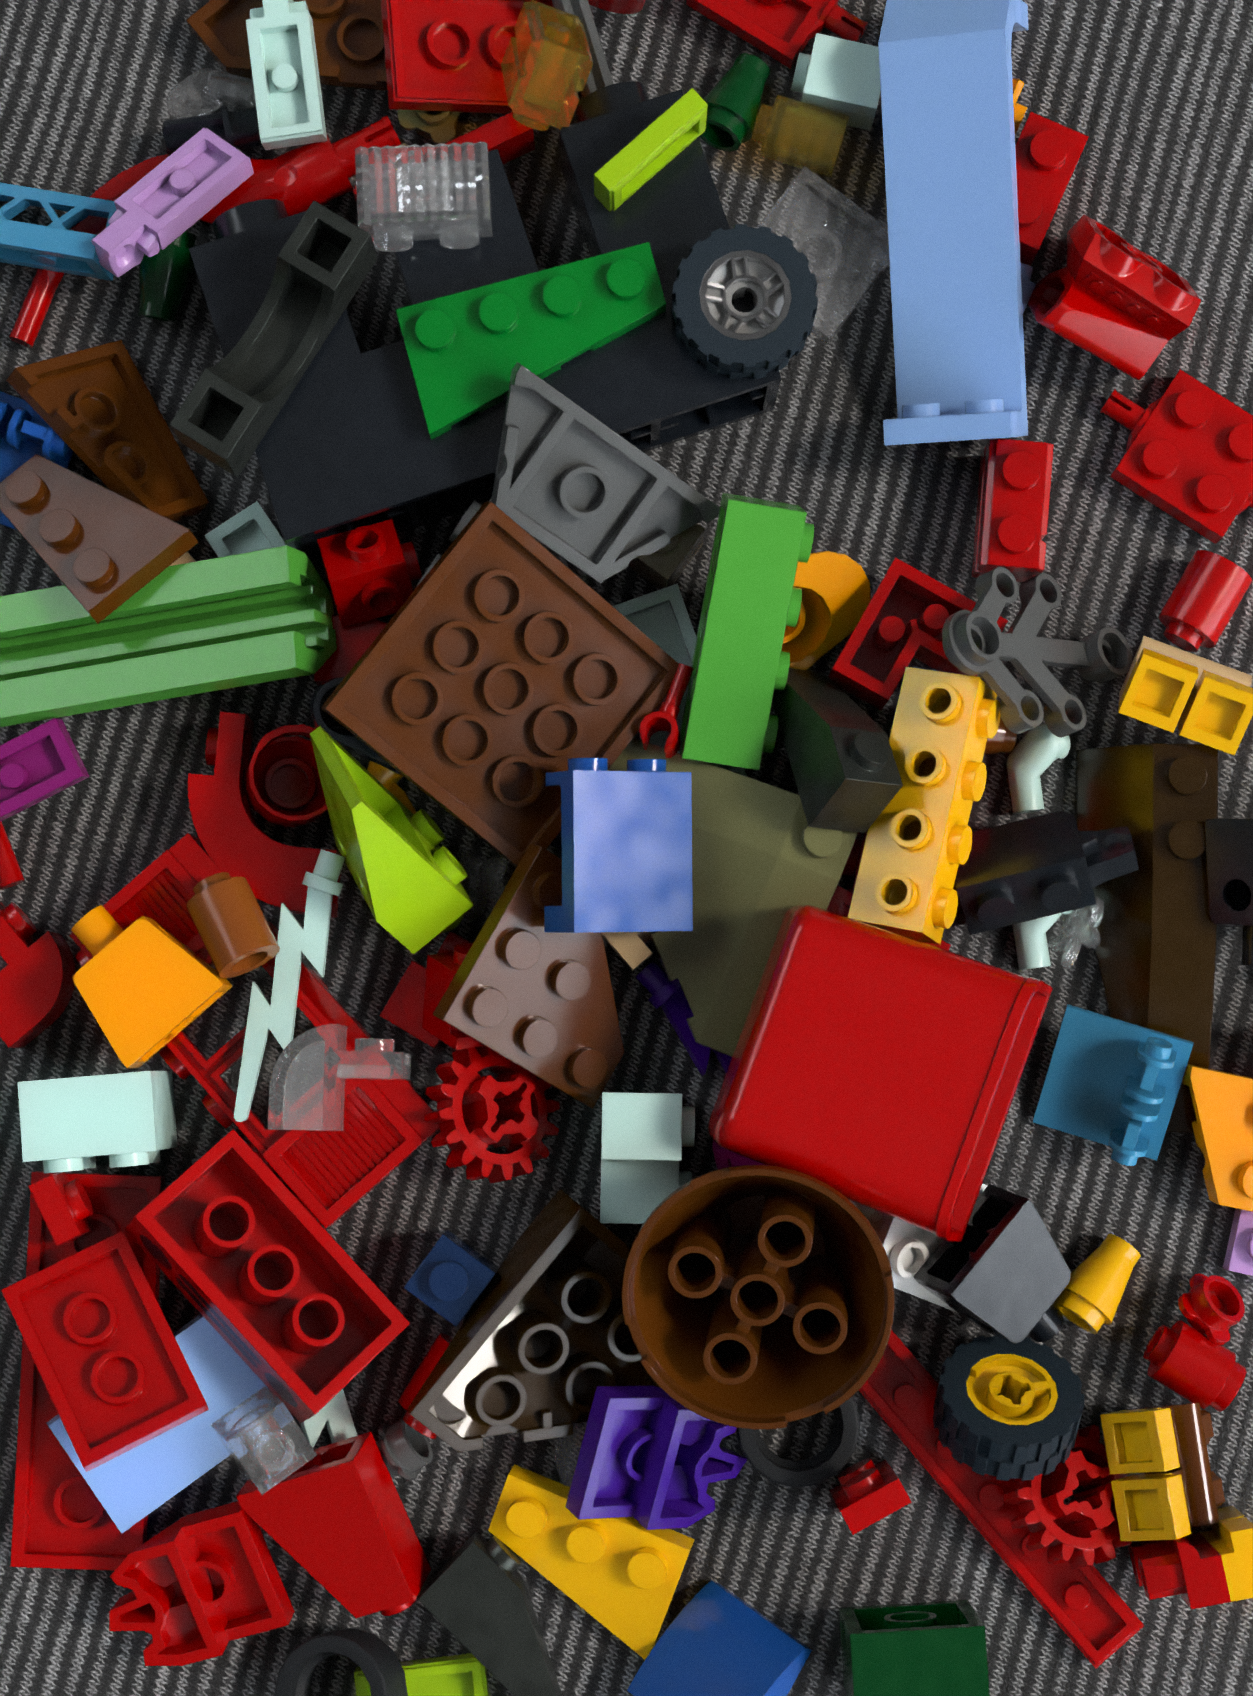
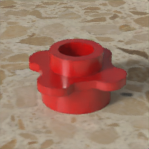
[1178,1273,1245,1345]

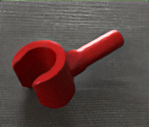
[639,663,694,759]

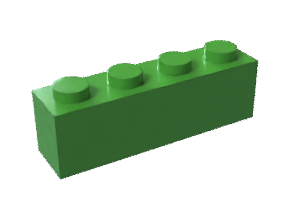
[679,493,814,770]

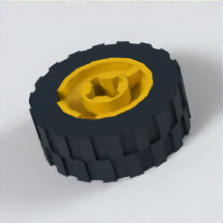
[933,1335,1084,1481]

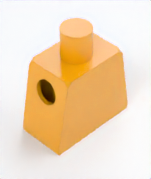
[71,905,233,1068]

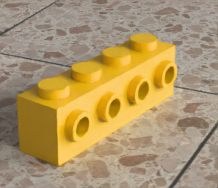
[848,667,1001,945]

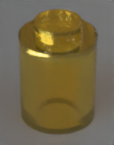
[751,95,850,178]

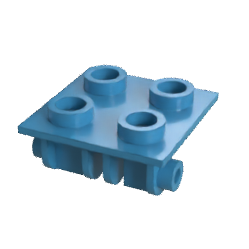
[1033,1004,1194,1166]

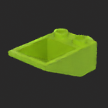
[310,726,474,954]

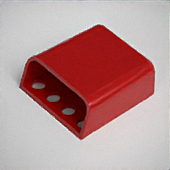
[708,905,1053,1242]

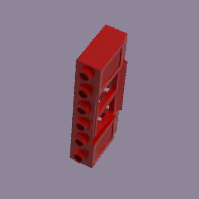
[69,833,440,1229]

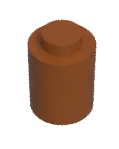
[186,872,280,978]

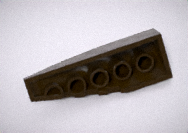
[1075,743,1218,1133]

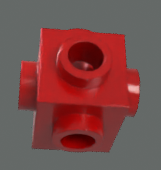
[317,519,422,628]

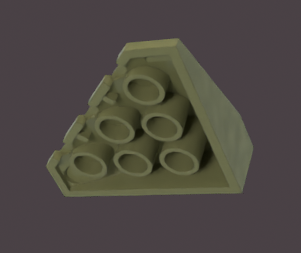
[608,737,858,1057]

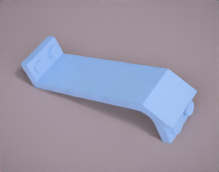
[878,0,1029,446]

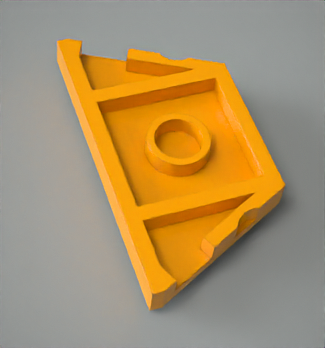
[1182,1064,1253,1212]

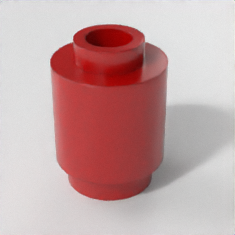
[1143,1320,1246,1412]

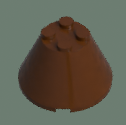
[622,1165,895,1429]

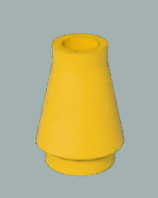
[1053,1234,1141,1334]

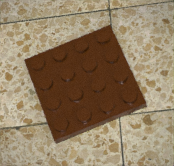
[321,501,679,868]

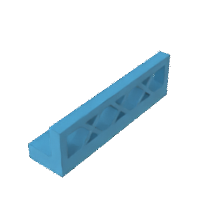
[0,182,117,281]

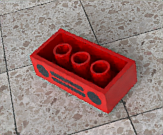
[125,1129,410,1423]

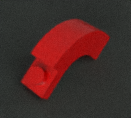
[188,712,341,918]

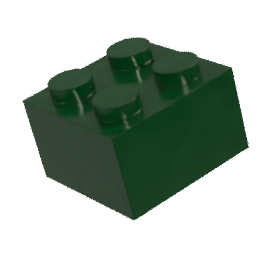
[839,1600,990,1696]

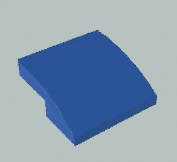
[627,1580,812,1696]

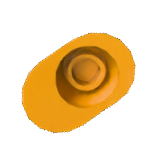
[781,551,871,670]

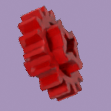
[424,1046,560,1183]
[1003,1425,1132,1569]

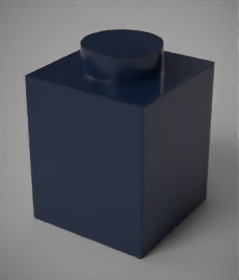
[403,1230,498,1327]

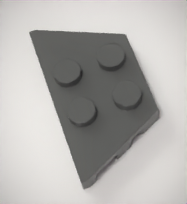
[491,362,720,583]

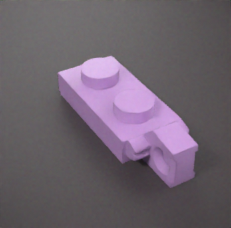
[92,128,254,278]

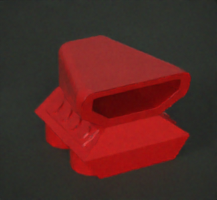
[1028,214,1201,380]

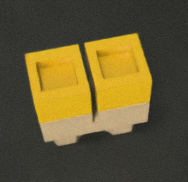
[1118,636,1253,756]

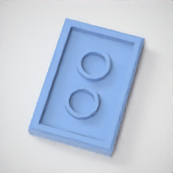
[46,1314,285,1533]

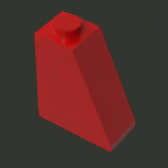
[236,1432,431,1618]

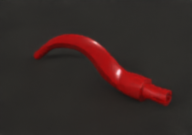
[9,115,405,348]

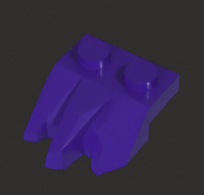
[565,1386,747,1530]

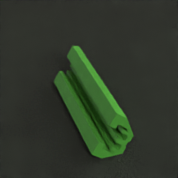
[0,545,337,727]

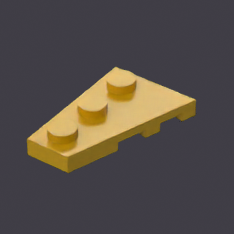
[488,1464,695,1660]

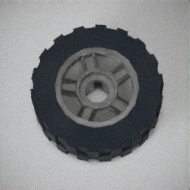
[671,224,818,380]

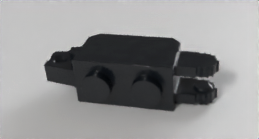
[944,811,1139,935]

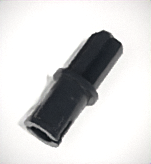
[162,105,263,156]

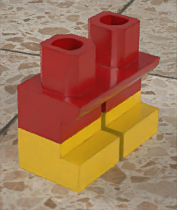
[1128,1506,1253,1609]

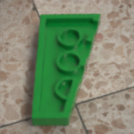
[395,242,666,440]

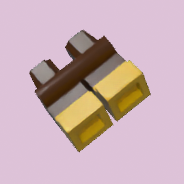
[1100,1403,1225,1541]

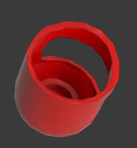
[245,724,327,827]

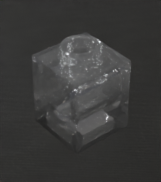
[211,1386,317,1495]

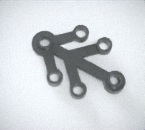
[942,567,1132,737]

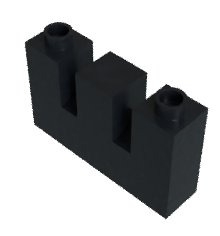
[189,81,781,561]

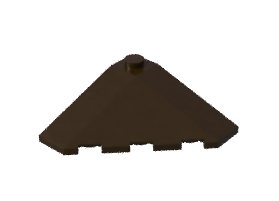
[407,1189,660,1452]

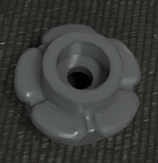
[376,1419,433,1480]

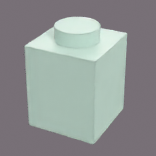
[791,33,881,131]

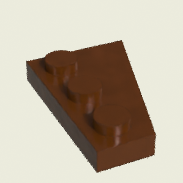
[6,340,209,522]

